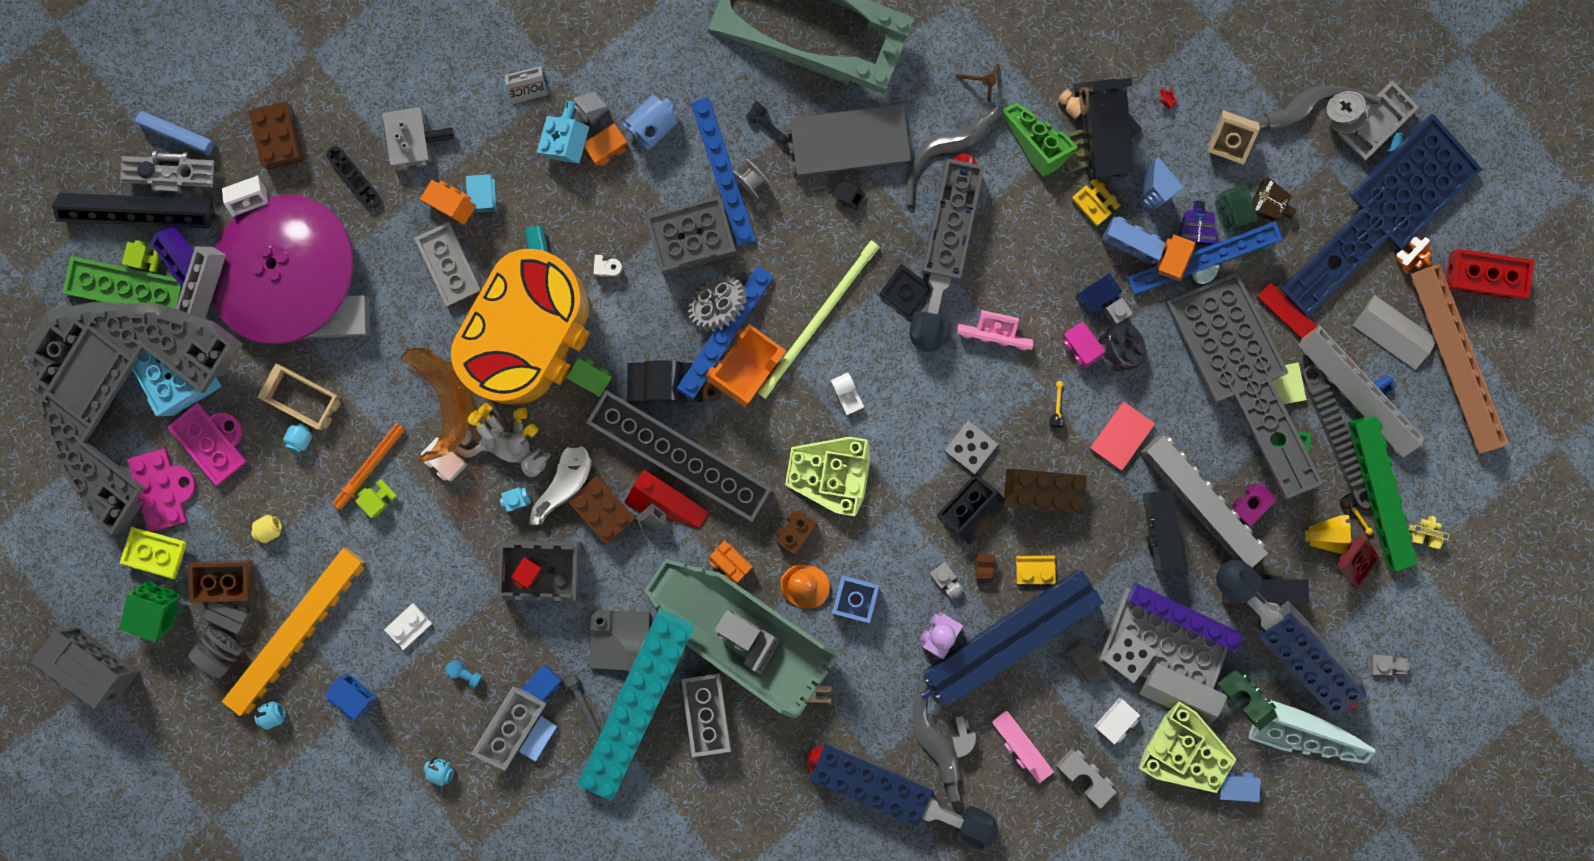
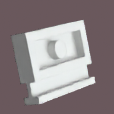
[384,603,433,650]

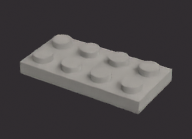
[414,222,481,307]

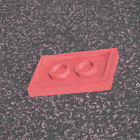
[1090,402,1155,471]

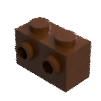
[775,510,817,555]

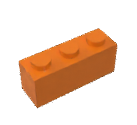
[420,180,477,225]

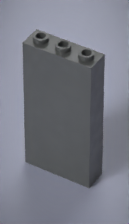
[786,104,911,178]

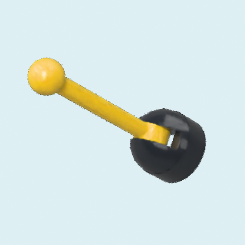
[1049,381,1065,427]
[1339,493,1373,535]

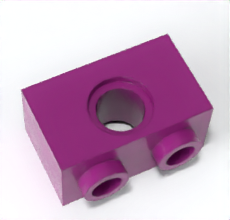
[1230,483,1277,527]

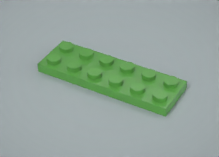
[62,256,182,309]

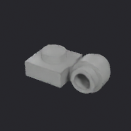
[929,562,964,600]
[1371,655,1410,675]

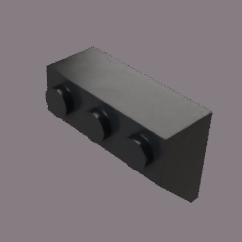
[937,473,1004,544]

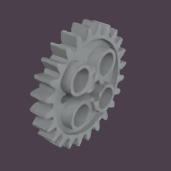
[688,275,747,332]

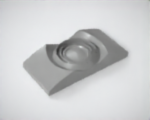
[1338,80,1419,161]

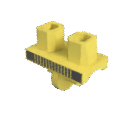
[1408,516,1449,549]

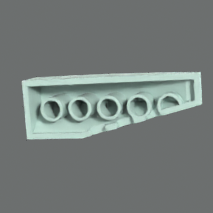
[1249,698,1375,764]

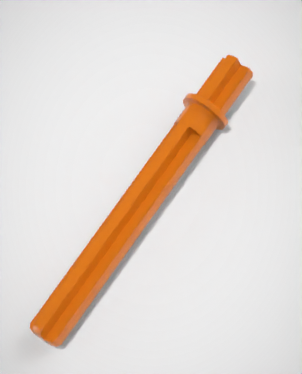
[332,423,405,510]

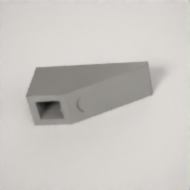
[573,92,609,125]

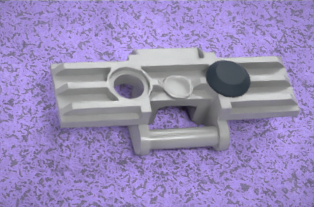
[120,151,214,195]

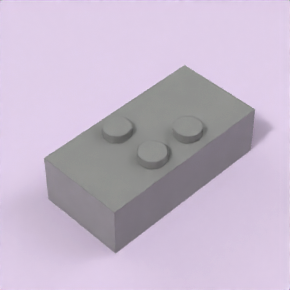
[303,295,371,339]
[681,673,732,757]

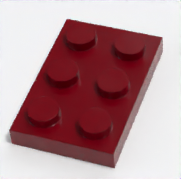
[1337,534,1380,589]

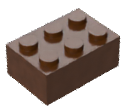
[249,102,304,170]
[568,475,637,544]

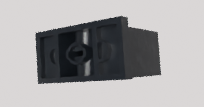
[1073,78,1134,180]

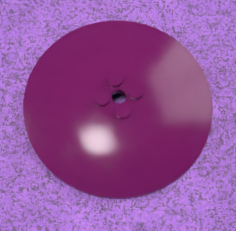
[212,195,354,344]

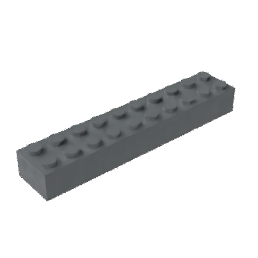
[586,390,772,522]

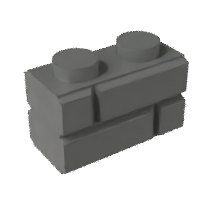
[203,601,252,635]

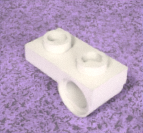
[831,373,864,415]

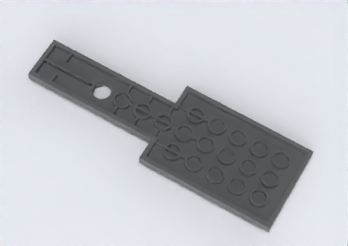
[1166,272,1324,500]

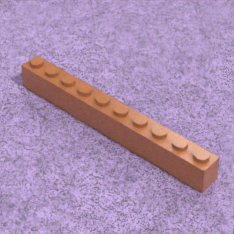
[1411,263,1508,454]

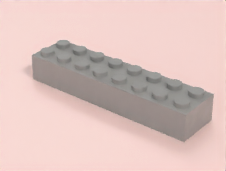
[1140,436,1268,567]

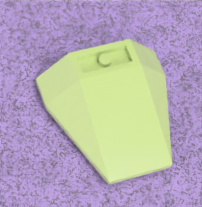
[785,437,870,516]
[1139,701,1236,793]

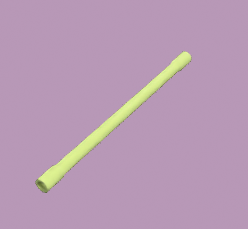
[756,240,880,399]

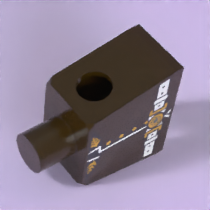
[1246,177,1297,222]

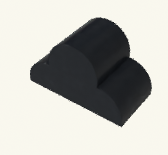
[627,360,703,403]

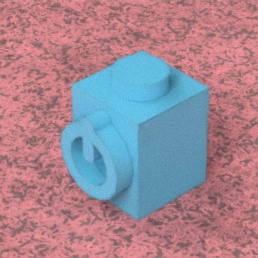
[500,487,531,512]

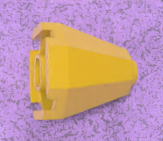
[1305,515,1351,554]

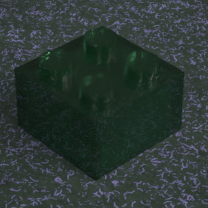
[1215,184,1258,233]

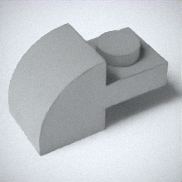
[951,714,976,758]

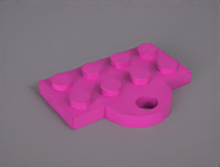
[167,403,248,486]
[127,448,196,532]

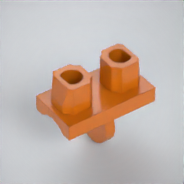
[1396,237,1432,274]

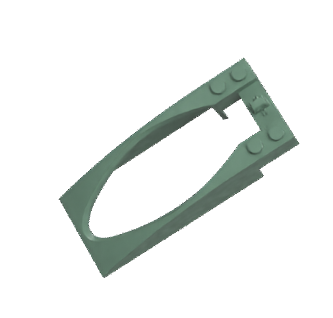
[708,0,914,94]

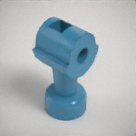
[446,661,483,689]

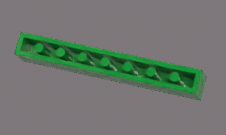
[1348,416,1417,571]

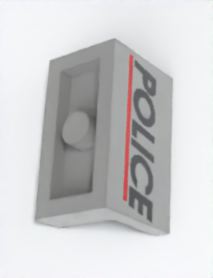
[504,66,549,104]
[743,630,781,674]

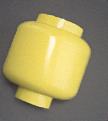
[251,515,282,543]

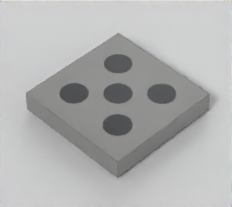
[944,421,998,474]
[1102,628,1157,683]

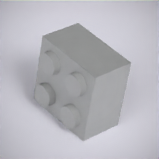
[715,610,762,652]

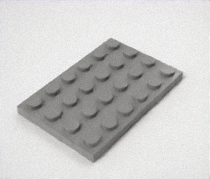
[1099,588,1235,689]

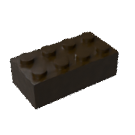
[1003,469,1087,514]

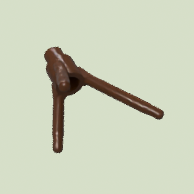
[956,63,1000,102]

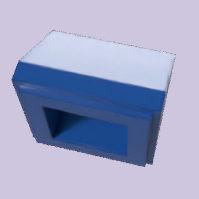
[1374,375,1395,396]

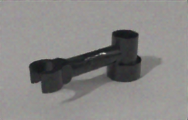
[745,101,789,145]

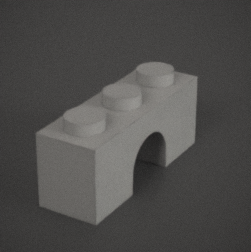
[1056,749,1116,809]

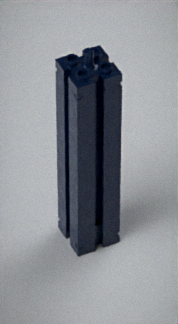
[920,569,1104,707]

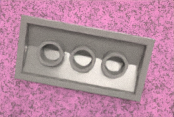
[1352,295,1436,370]
[1139,663,1227,726]
[471,686,546,771]

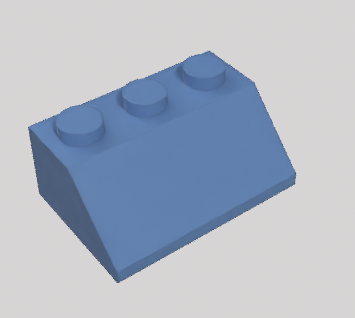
[1142,157,1183,211]
[1101,217,1165,265]

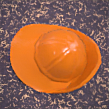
[780,564,830,608]

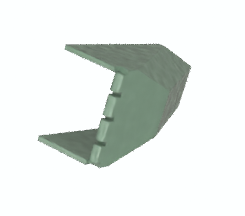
[644,559,839,719]

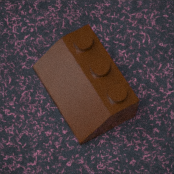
[188,560,254,602]

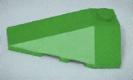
[1002,102,1078,177]

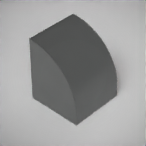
[637,503,667,532]

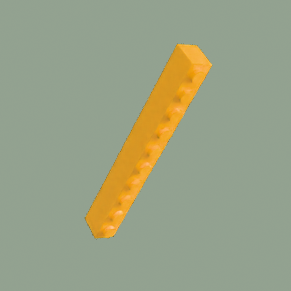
[222,548,365,716]

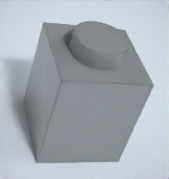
[1103,297,1133,326]

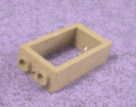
[258,364,341,430]

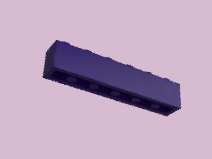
[1126,583,1245,652]

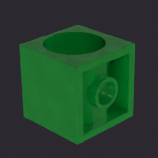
[119,582,181,642]

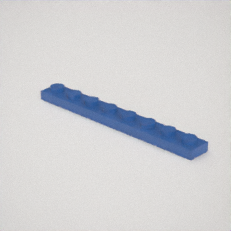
[691,97,756,247]
[1128,221,1283,296]
[677,266,773,400]

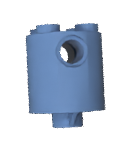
[622,94,679,150]

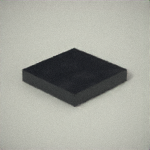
[879,264,930,317]

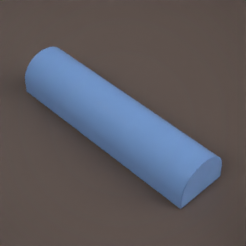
[135,111,214,156]

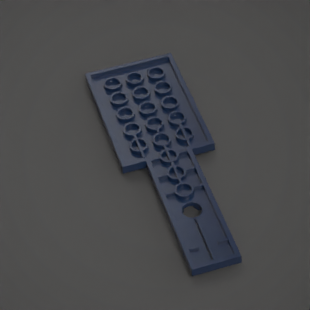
[1280,114,1483,317]

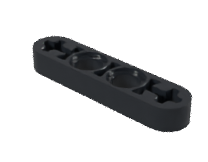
[326,146,381,208]

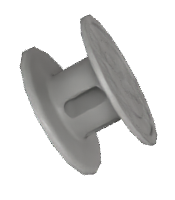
[1327,91,1369,134]
[732,158,772,200]

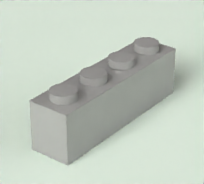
[176,246,226,319]

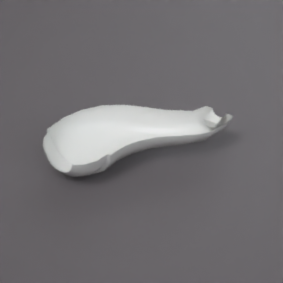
[530,446,592,525]

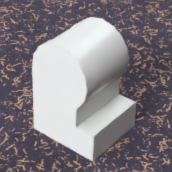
[593,255,622,277]

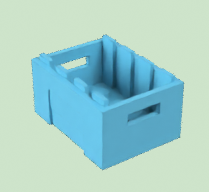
[132,349,221,416]

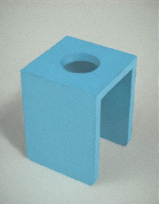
[466,174,497,213]

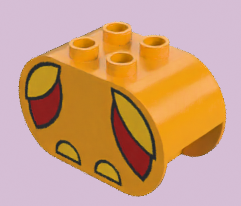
[451,249,590,405]

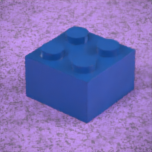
[324,673,378,720]

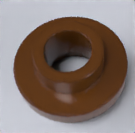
[703,383,721,402]

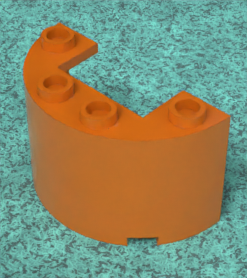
[705,324,786,408]

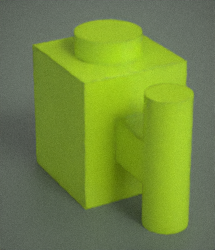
[122,240,160,273]
[355,479,397,518]

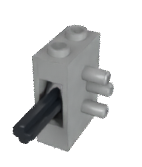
[383,107,455,171]

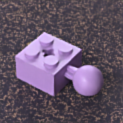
[920,612,963,659]

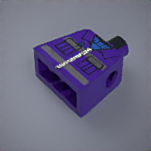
[1178,201,1217,246]

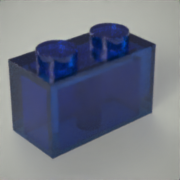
[1075,273,1122,315]

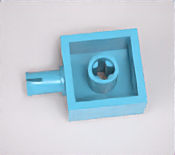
[537,100,589,164]

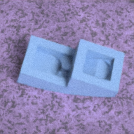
[519,716,557,762]

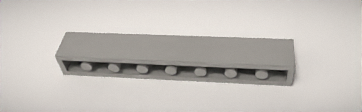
[1298,325,1424,458]

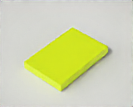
[119,527,187,579]

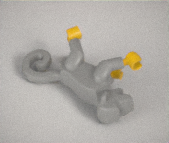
[450,403,551,477]

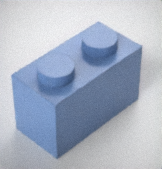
[1216,771,1260,802]

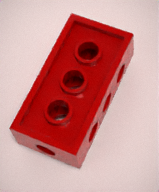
[1446,249,1534,301]

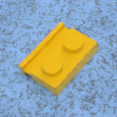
[1016,556,1056,584]

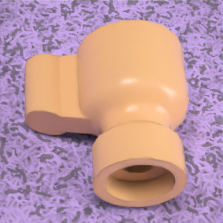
[1057,89,1081,120]

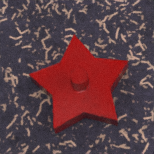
[1159,88,1178,110]

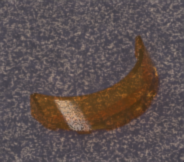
[401,348,473,464]

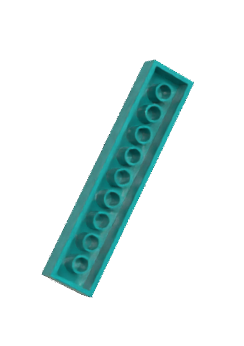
[577,608,695,801]

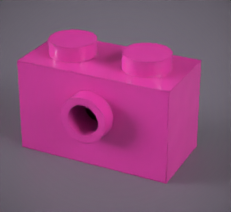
[1063,321,1105,369]

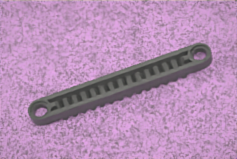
[1301,365,1370,508]

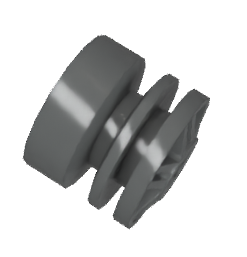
[188,627,243,678]

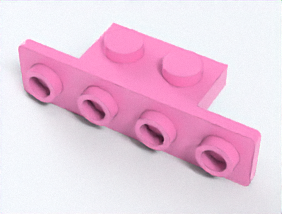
[957,310,1033,350]
[992,711,1053,783]

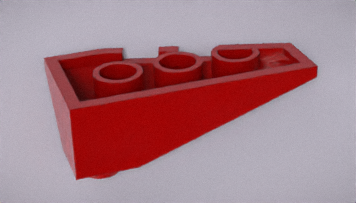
[625,470,709,528]

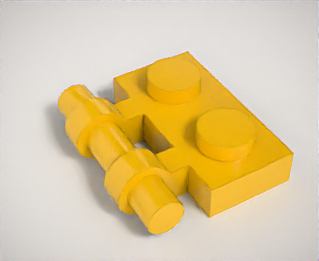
[1071,179,1121,227]

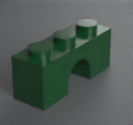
[1218,669,1278,731]

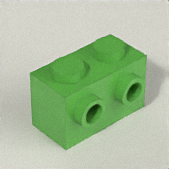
[567,358,613,398]

